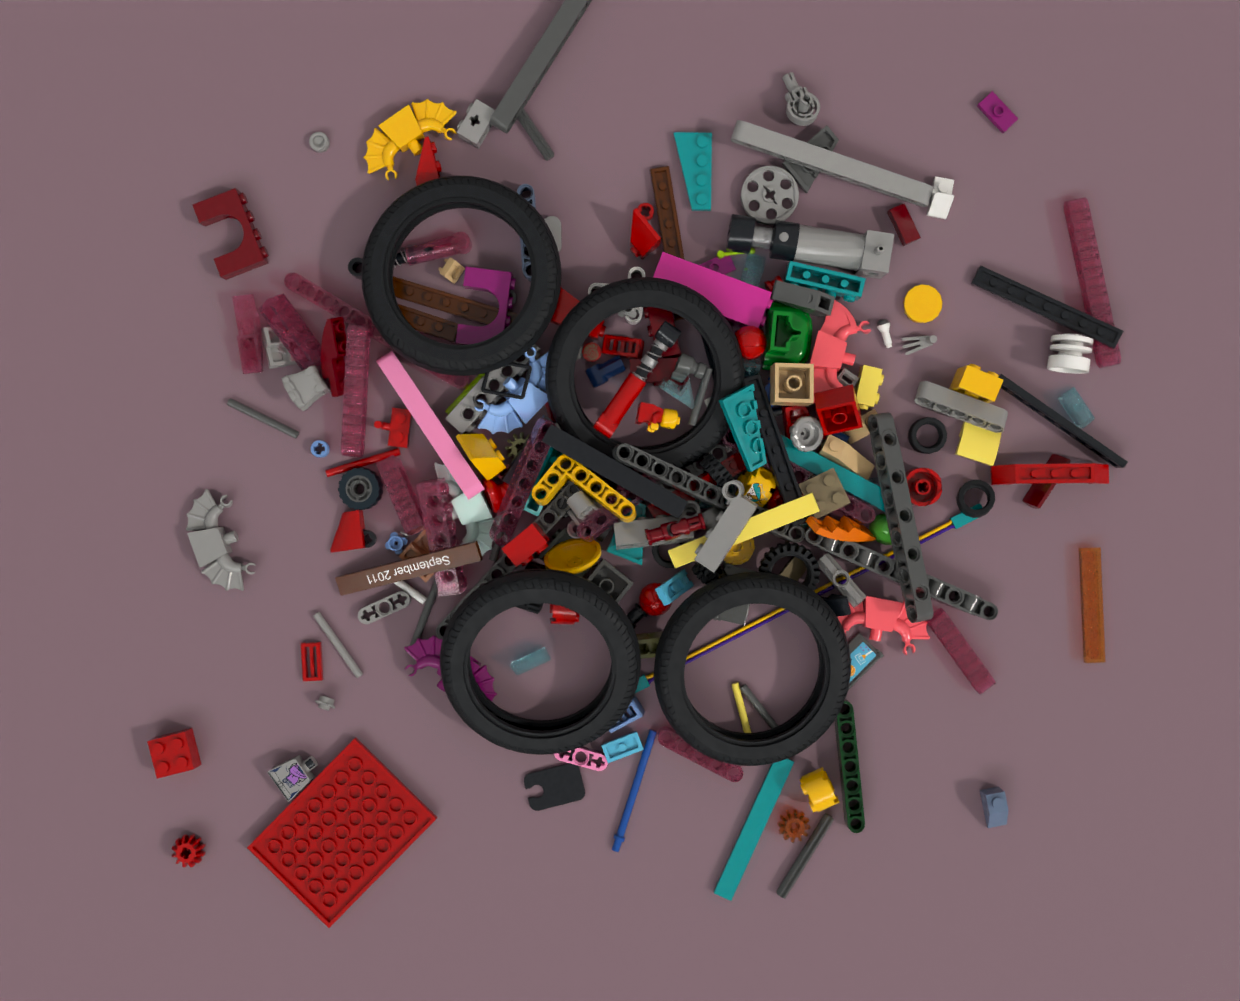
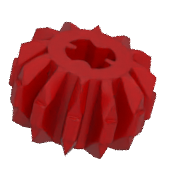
[172,834,206,867]

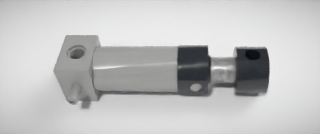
[726,214,894,279]

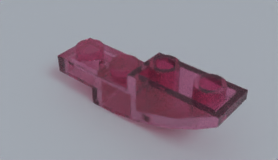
[232,294,263,374]

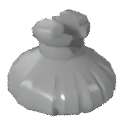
[789,416,823,452]

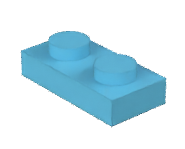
[601,731,644,763]

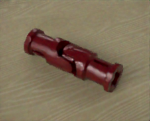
[644,513,706,546]

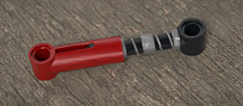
[593,321,681,438]

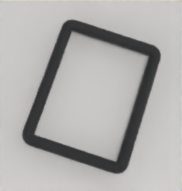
[481,362,532,399]

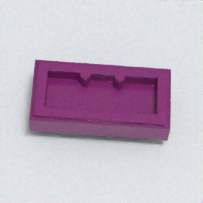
[977,91,1018,134]
[700,255,736,275]

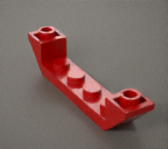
[991,463,1109,485]

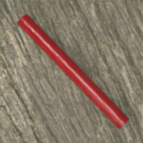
[325,448,401,477]

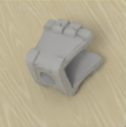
[282,366,330,411]

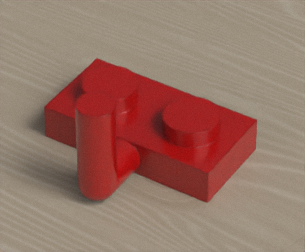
[374,408,412,448]

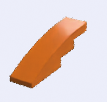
[806,515,876,542]

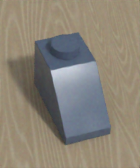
[980,787,1009,828]

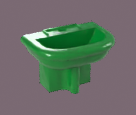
[762,301,813,370]

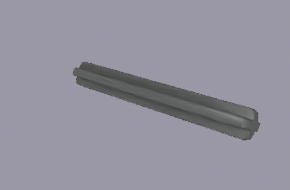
[777,813,834,899]

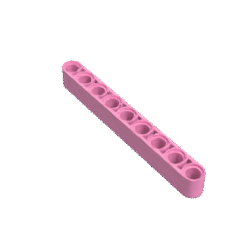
[376,350,485,500]

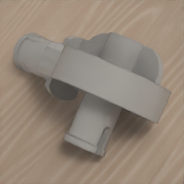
[782,72,820,126]

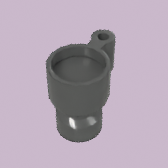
[670,353,707,383]

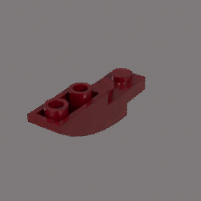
[321,316,350,397]

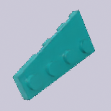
[673,132,712,211]
[718,384,767,472]

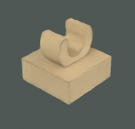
[438,257,465,284]

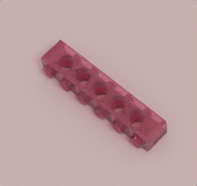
[416,477,467,597]

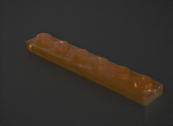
[1079,547,1105,663]

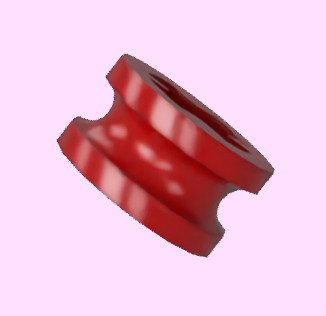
[637,203,654,221]

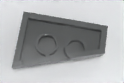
[782,125,839,193]

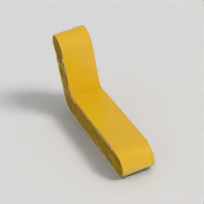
[532,454,636,523]

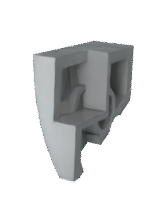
[261,325,308,369]

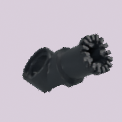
[627,603,648,629]

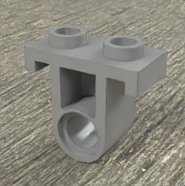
[567,487,609,528]

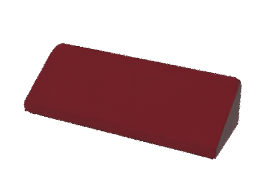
[1022,454,1071,509]

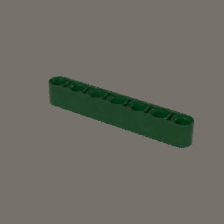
[834,699,865,833]

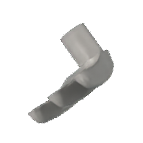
[901,335,937,355]

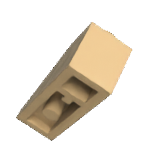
[817,435,875,480]

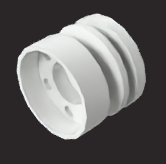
[1047,333,1093,374]

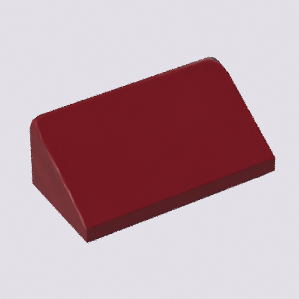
[887,203,921,246]

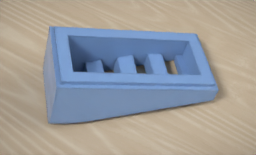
[609,696,645,733]

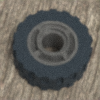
[338,468,383,510]

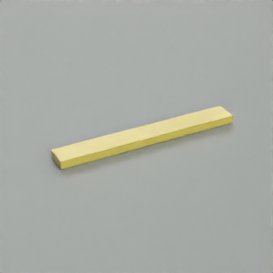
[668,492,820,568]

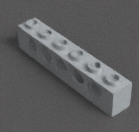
[445,344,541,434]

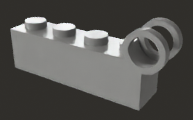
[694,480,758,572]
[614,500,700,550]

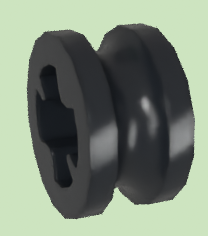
[363,531,377,548]

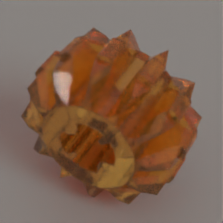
[777,809,811,843]

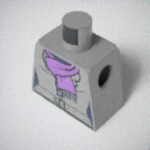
[267,755,318,802]

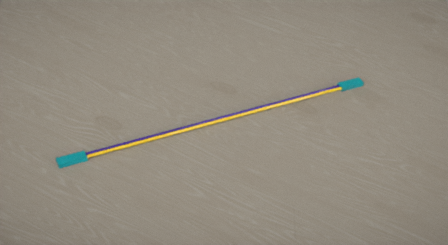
[635,503,983,693]

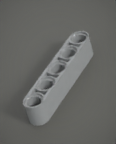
[914,381,1008,433]

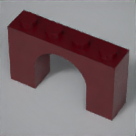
[193,188,269,280]

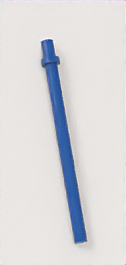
[612,729,657,852]

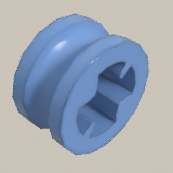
[311,440,330,458]

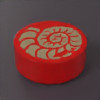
[582,342,601,362]

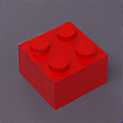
[814,384,863,436]
[502,522,550,567]
[147,728,202,779]

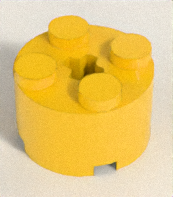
[799,767,840,812]

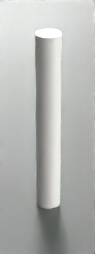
[381,564,427,604]

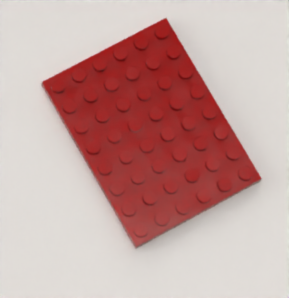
[247,737,437,928]

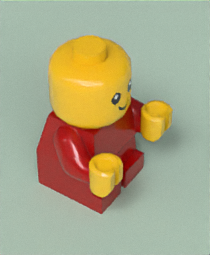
[635,402,680,433]

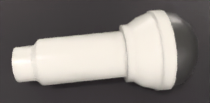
[877,319,892,348]

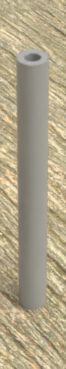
[313,612,363,678]

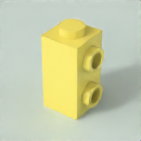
[855,365,884,410]

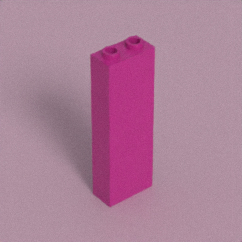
[653,252,773,328]

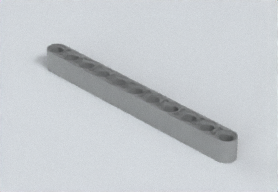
[731,120,934,207]

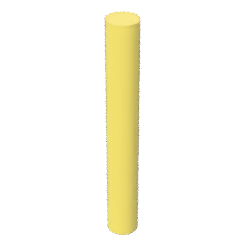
[731,682,751,733]

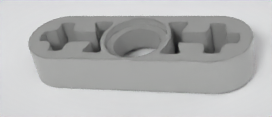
[358,590,411,624]

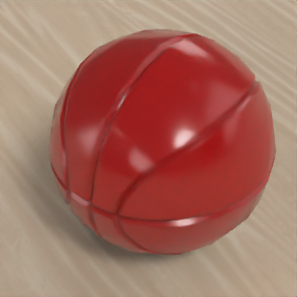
[735,325,767,360]
[639,582,672,616]

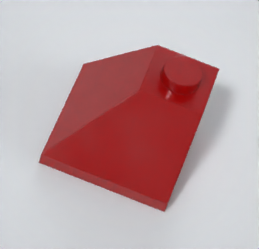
[630,208,661,260]

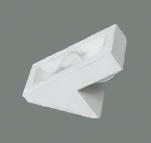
[927,176,954,219]

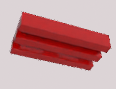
[301,642,323,681]

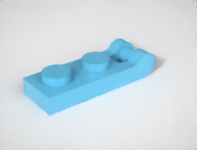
[655,569,694,606]

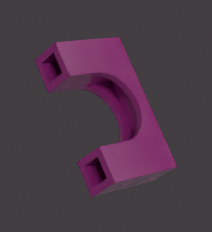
[456,266,516,345]

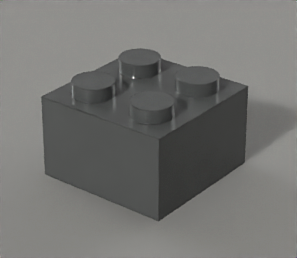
[587,558,634,603]

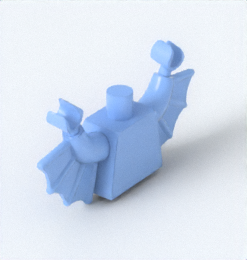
[474,347,549,434]

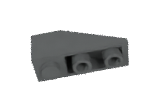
[770,280,835,317]

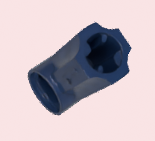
[585,355,626,388]

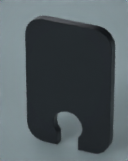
[524,763,585,811]

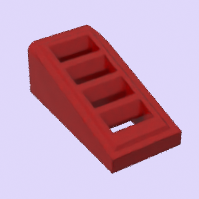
[601,334,644,359]

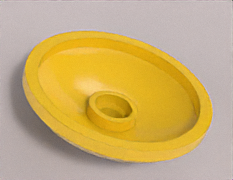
[544,538,601,574]

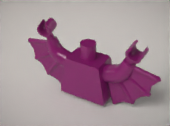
[404,635,497,701]

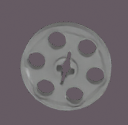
[741,166,799,225]

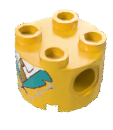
[735,467,776,507]

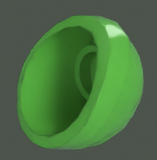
[869,514,892,545]

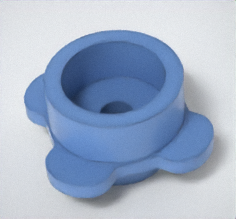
[385,532,408,554]

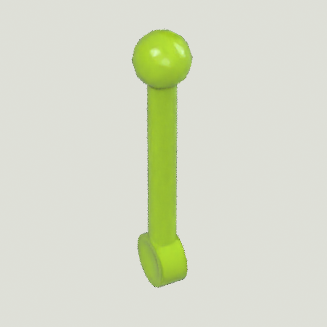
[716,247,755,259]

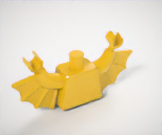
[364,99,457,180]

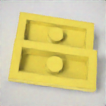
[955,422,1002,466]

